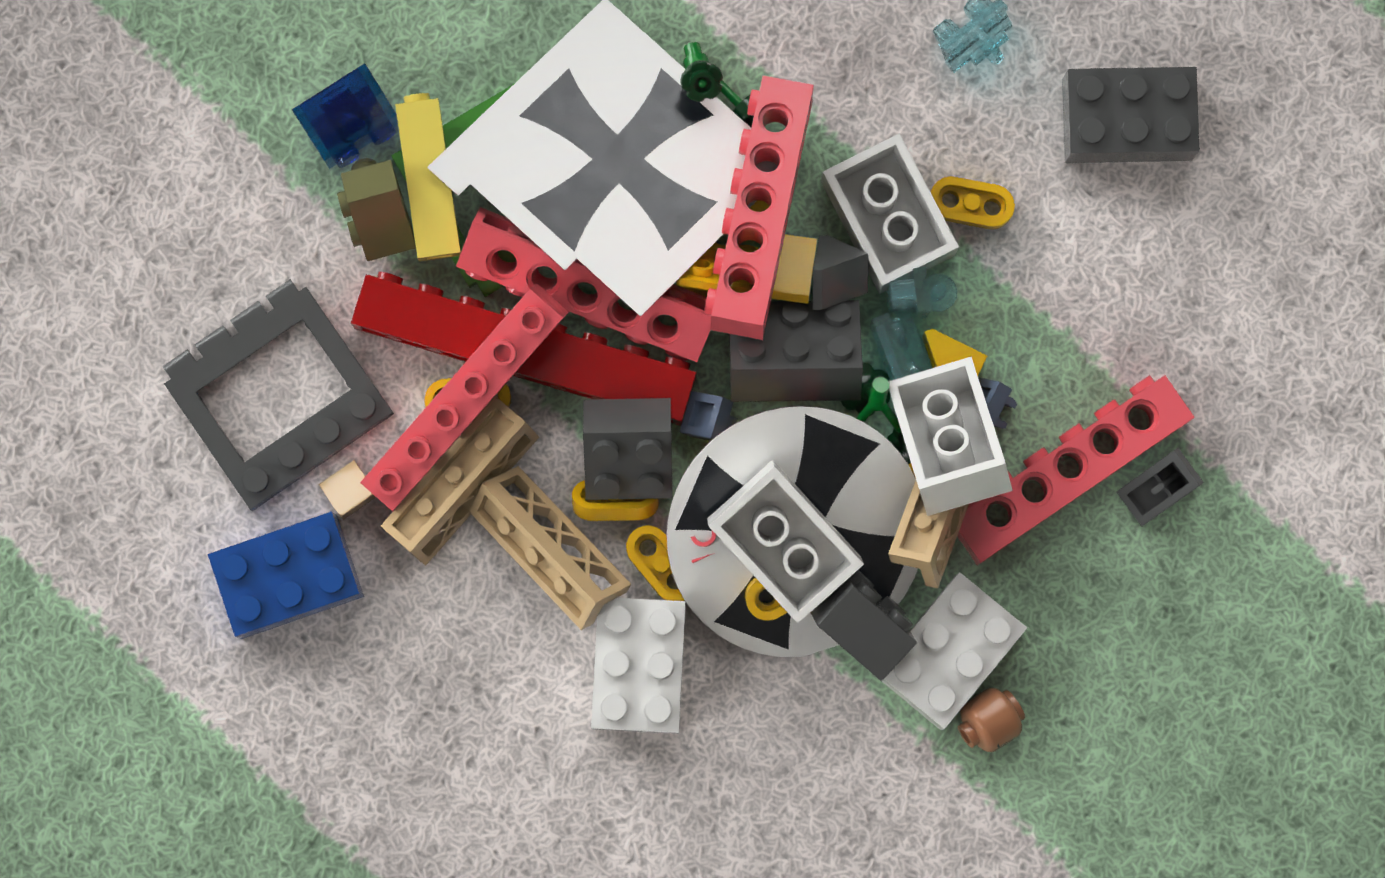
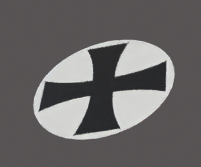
[667,406,918,657]

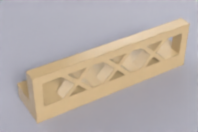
[381,396,539,566]
[469,466,631,630]
[888,481,969,588]

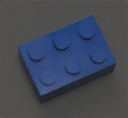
[208,511,364,639]

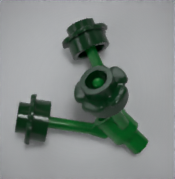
[680,42,754,128]

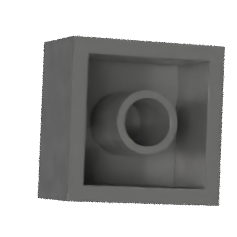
[583,398,673,500]
[810,570,917,682]

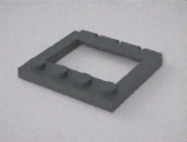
[163,279,394,511]

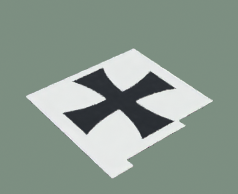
[427,0,778,317]

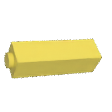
[395,93,461,262]

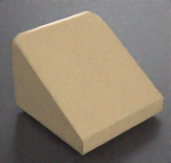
[319,460,376,520]

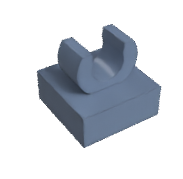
[978,377,1017,429]
[680,391,738,441]

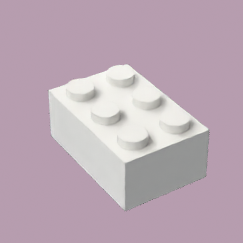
[821,133,959,294]
[889,357,1013,516]
[707,460,864,623]
[874,572,1027,730]
[591,598,686,734]

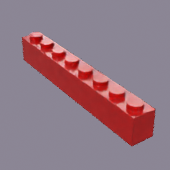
[351,271,696,426]

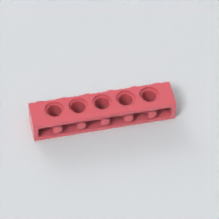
[704,76,814,340]
[456,207,711,362]
[360,283,569,511]
[957,375,1195,566]

